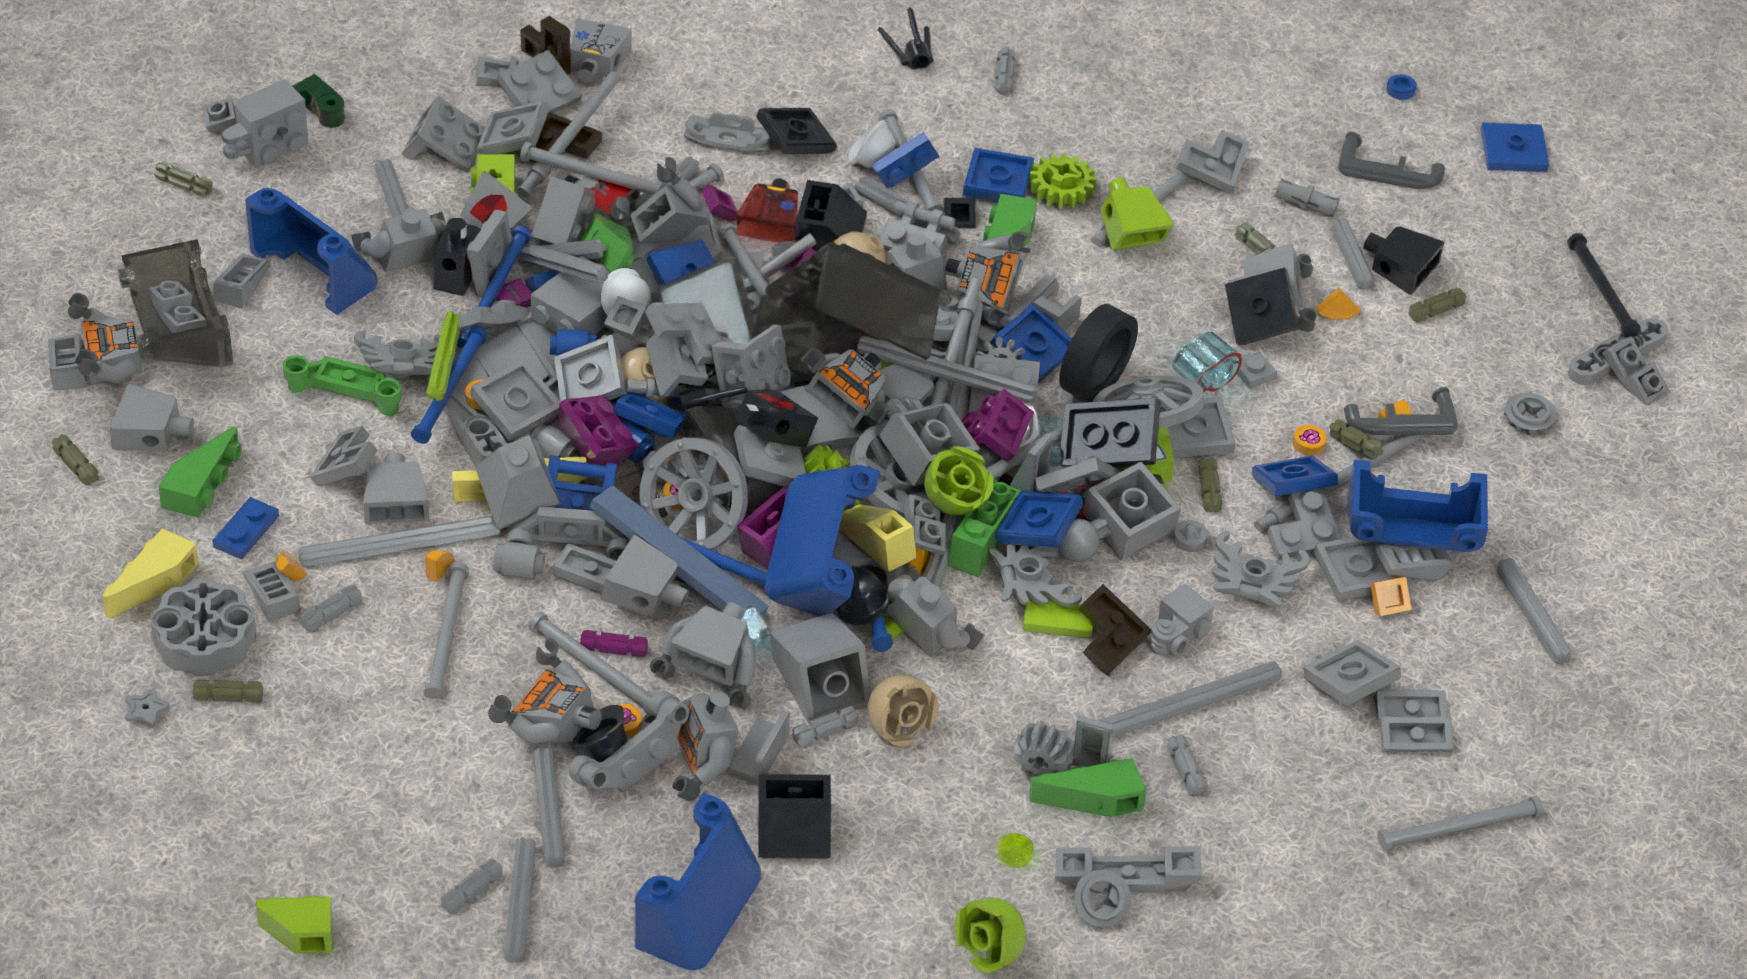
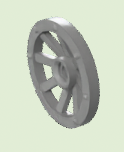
[1093,376,1205,428]
[850,423,943,519]
[640,437,748,550]

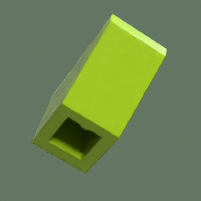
[256,895,333,954]

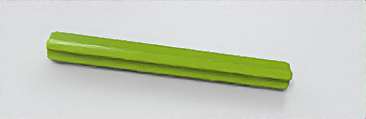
[426,311,460,401]

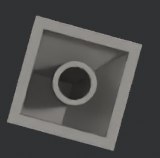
[475,435,561,530]

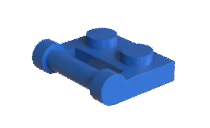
[548,455,617,511]

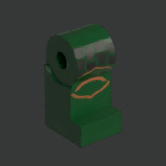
[292,74,345,128]

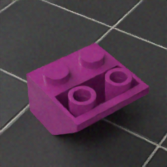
[559,395,639,468]
[737,486,837,570]

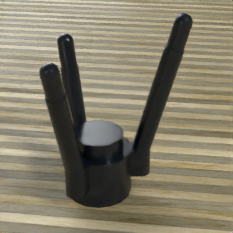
[878,7,934,69]
[678,366,748,416]

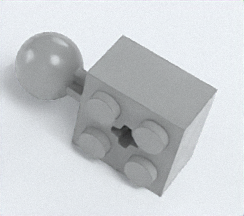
[1058,462,1181,562]

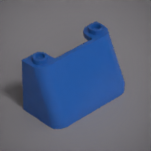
[245,188,377,315]
[1347,459,1488,552]
[765,465,880,616]
[635,792,761,971]

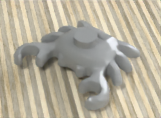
[354,331,440,379]
[1212,531,1310,607]
[989,544,1082,607]

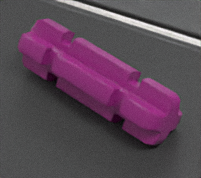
[580,630,648,657]

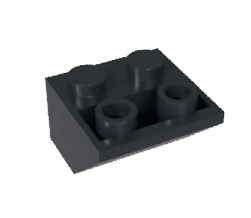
[795,180,867,254]
[758,774,831,858]

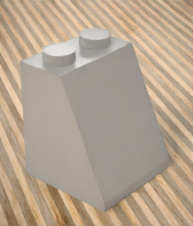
[769,613,871,725]

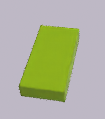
[1023,599,1093,638]

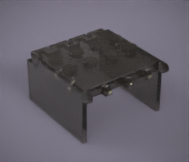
[752,242,952,381]

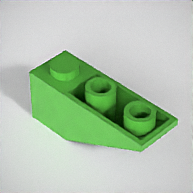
[983,194,1037,246]
[581,212,635,272]
[158,427,242,518]
[948,480,1021,577]
[1029,758,1146,817]

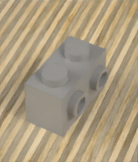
[532,176,595,244]

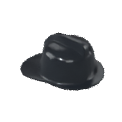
[836,566,889,626]
[572,705,628,762]

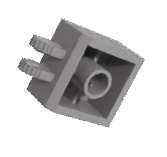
[222,79,309,167]
[879,394,980,486]

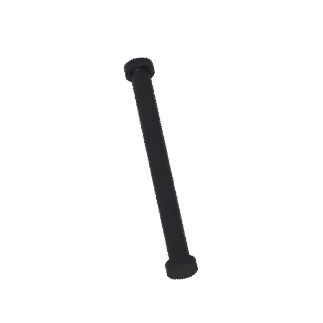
[1567,233,1641,338]

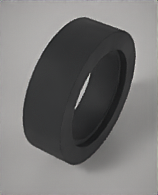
[1059,303,1138,402]

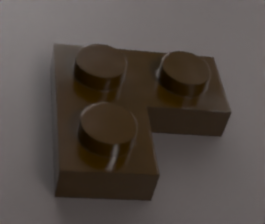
[520,16,571,75]
[518,112,602,163]
[1078,584,1151,676]

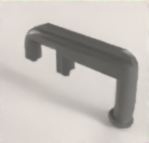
[1339,132,1445,189]
[1344,387,1458,435]

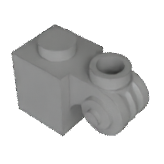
[1149,583,1214,656]

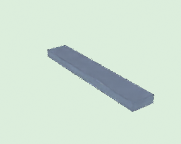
[589,485,769,628]

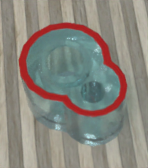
[1172,331,1242,392]

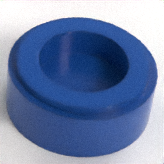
[1386,74,1417,100]

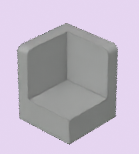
[1033,295,1082,331]

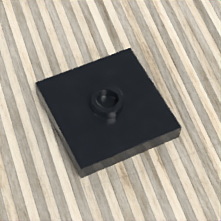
[756,108,837,154]
[1225,267,1300,345]

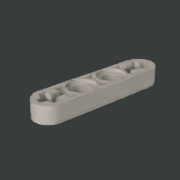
[1568,318,1668,385]

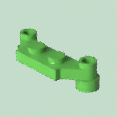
[283,355,402,416]

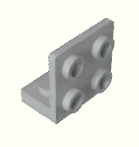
[401,96,485,171]
[711,325,791,408]

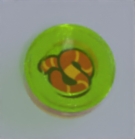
[997,833,1034,867]

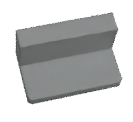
[646,334,708,397]
[728,710,790,785]

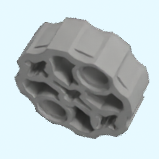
[151,579,256,676]

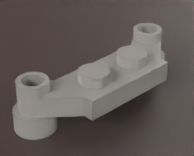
[506,506,631,561]
[569,691,690,793]

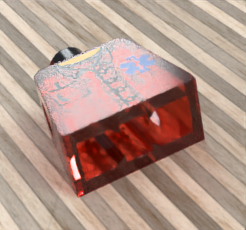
[737,179,798,243]

